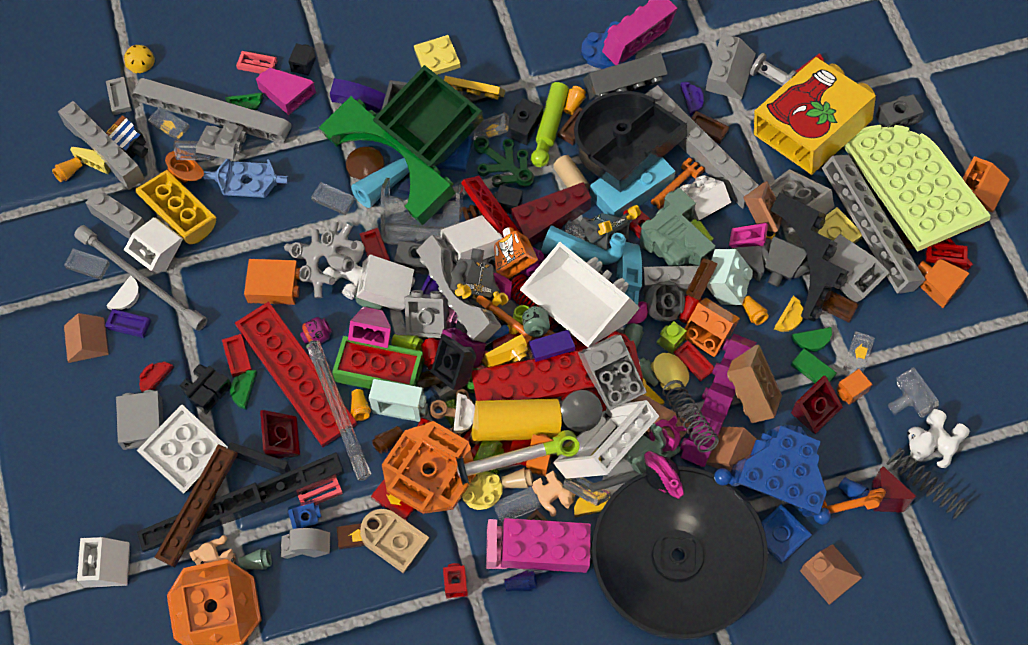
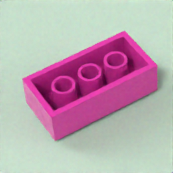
[602,0,678,65]
[501,518,591,573]

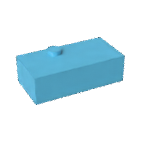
[590,157,675,217]

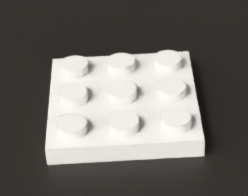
[137,405,228,494]

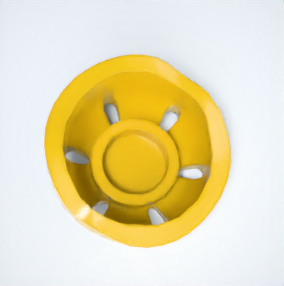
[124,45,155,73]

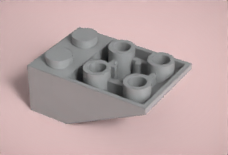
[829,234,890,303]
[578,335,647,411]

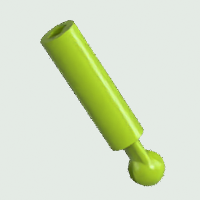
[531,82,569,167]

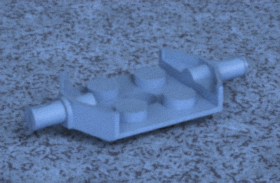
[203,159,289,198]

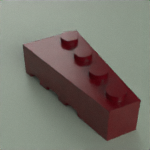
[511,182,591,246]

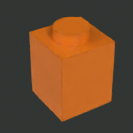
[836,369,872,405]

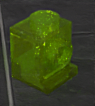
[473,441,505,475]

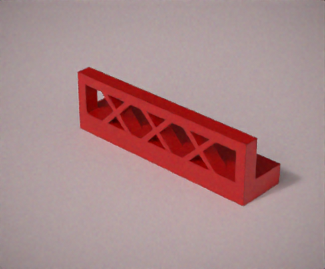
[461,176,520,238]

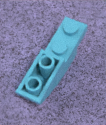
[616,242,642,305]

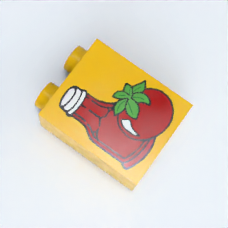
[754,57,876,175]

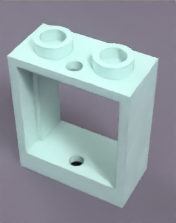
[369,379,428,422]

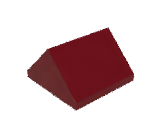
[791,376,843,434]
[260,410,300,459]
[872,466,916,512]

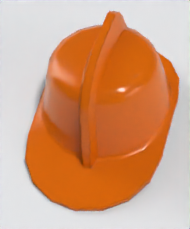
[165,151,204,183]

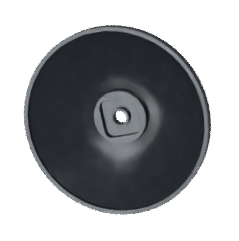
[592,466,768,640]

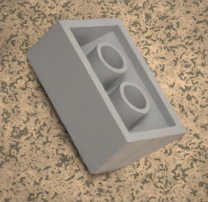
[705,33,756,100]

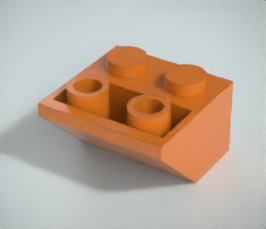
[962,156,1010,213]
[684,298,740,357]

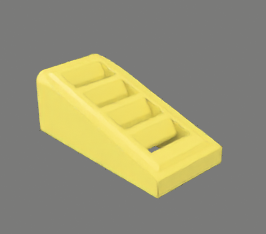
[70,147,110,174]

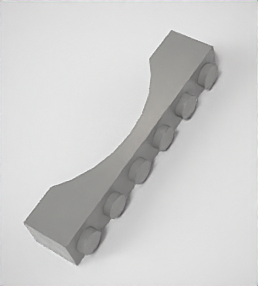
[58,101,144,190]
[416,235,502,343]

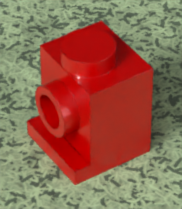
[443,563,468,599]

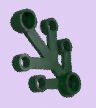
[474,136,534,187]

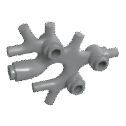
[284,221,357,298]

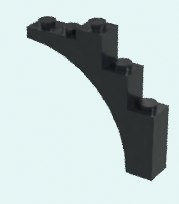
[771,192,849,322]

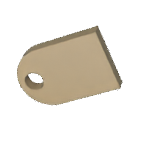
[360,509,429,574]

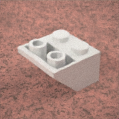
[680,175,731,220]
[124,217,183,272]
[77,537,130,588]

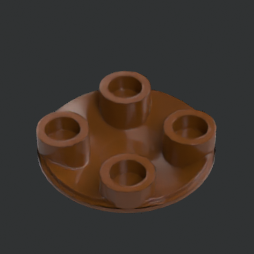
[346,147,384,180]

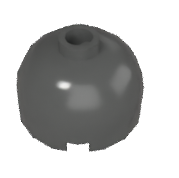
[644,281,685,322]

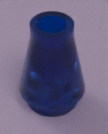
[504,570,537,592]

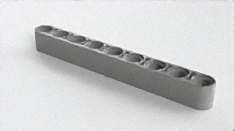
[132,78,292,143]

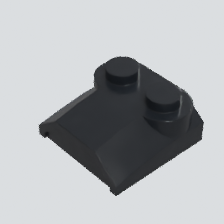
[430,334,476,390]

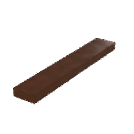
[154,444,238,568]

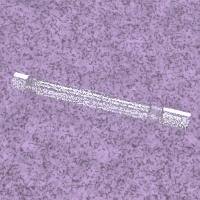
[306,341,371,481]

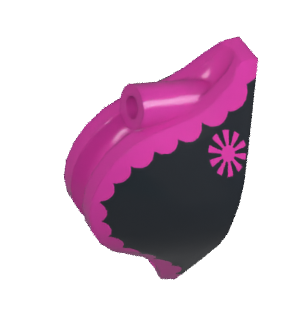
[644,451,684,499]

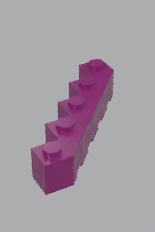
[680,334,757,467]

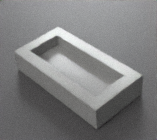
[106,77,132,115]

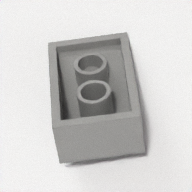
[769,169,834,214]

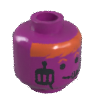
[300,317,332,347]

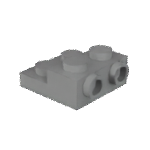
[196,123,246,160]
[404,290,449,338]

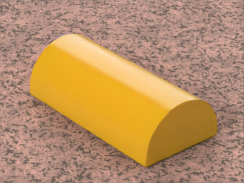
[136,170,216,244]
[471,399,562,441]

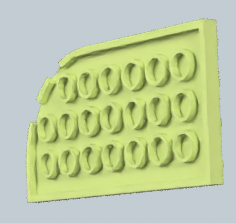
[843,125,991,251]

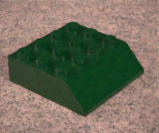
[373,65,484,168]

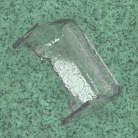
[381,178,463,245]

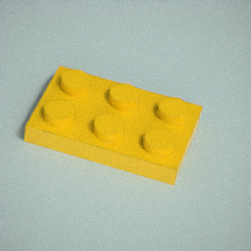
[444,76,505,100]

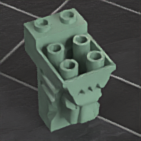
[639,188,715,266]

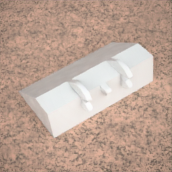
[520,242,640,347]

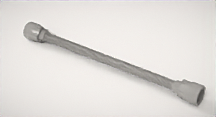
[74,225,208,331]

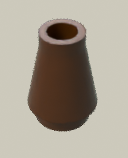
[372,426,403,454]

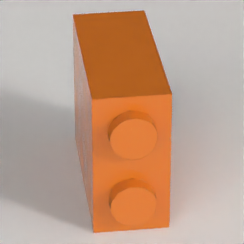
[244,259,301,305]

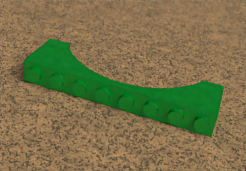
[319,96,455,226]

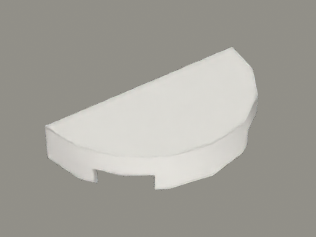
[107,276,140,310]
[453,393,475,434]

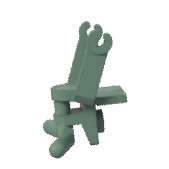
[625,423,681,474]

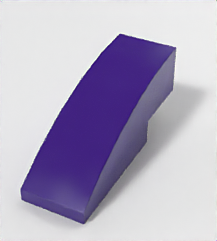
[330,78,386,113]

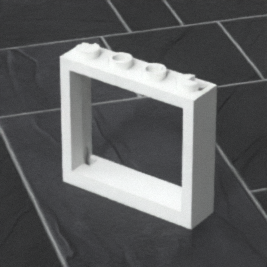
[553,400,659,479]

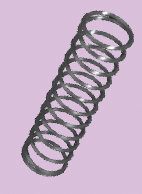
[662,380,719,452]
[886,448,969,519]

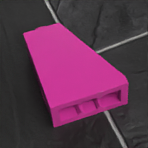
[256,68,316,115]
[348,307,391,348]

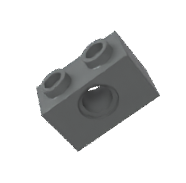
[876,94,924,128]

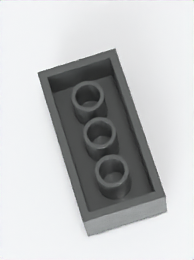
[583,52,667,101]

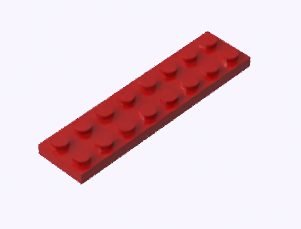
[235,301,357,448]

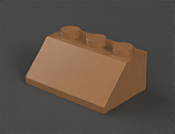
[727,345,782,423]

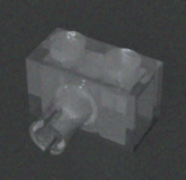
[887,367,939,418]

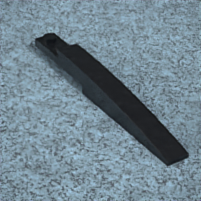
[137,452,344,552]

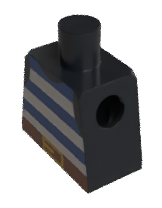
[106,115,148,159]

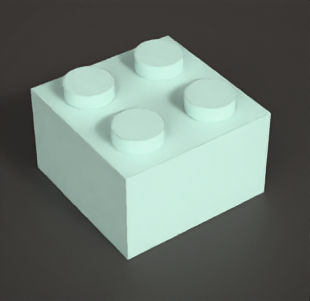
[706,249,753,305]

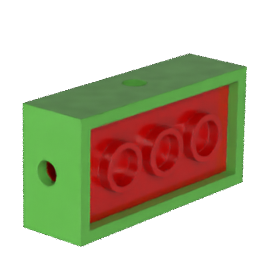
[332,336,424,389]

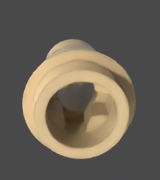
[501,468,533,489]

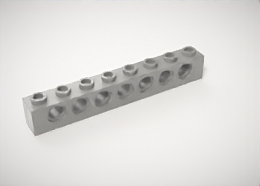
[822,155,925,294]

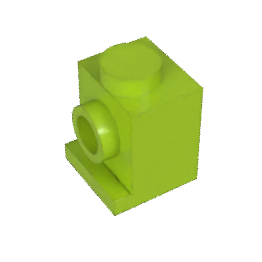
[656,321,687,354]

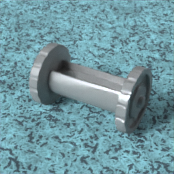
[750,53,797,86]

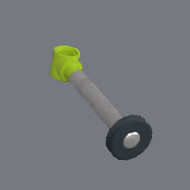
[455,430,579,485]

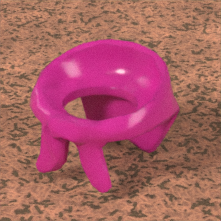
[649,415,687,452]

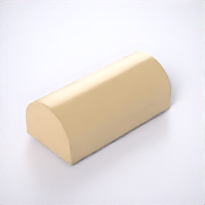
[553,155,590,189]

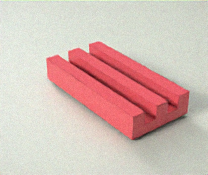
[236,51,278,74]
[298,477,343,505]

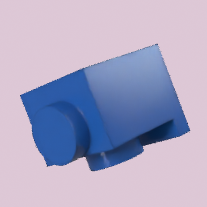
[288,500,322,529]

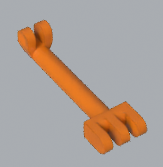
[651,157,705,210]
[476,295,535,347]
[822,488,886,514]

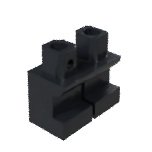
[180,364,231,415]

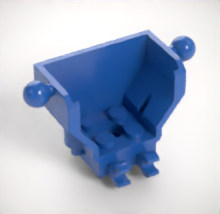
[714,424,831,525]

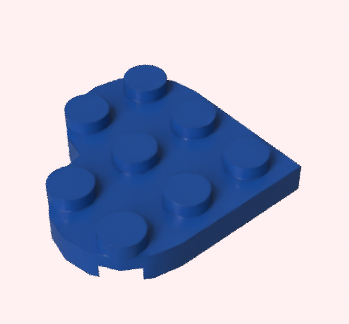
[581,21,637,69]

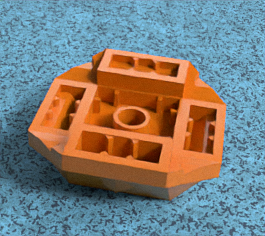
[382,421,476,514]
[167,559,262,645]

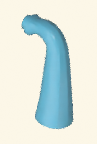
[351,158,437,208]
[541,225,626,265]

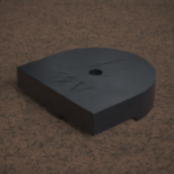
[574,91,687,192]

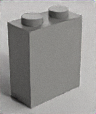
[116,390,163,450]

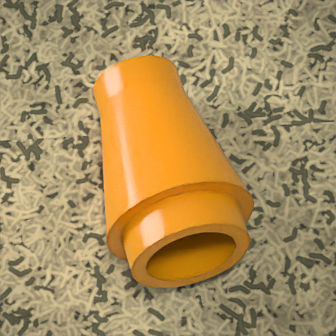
[563,86,586,115]
[52,157,83,182]
[742,296,769,325]
[350,389,371,421]

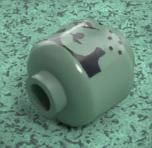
[522,306,550,337]

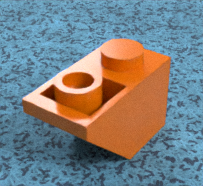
[526,434,553,477]

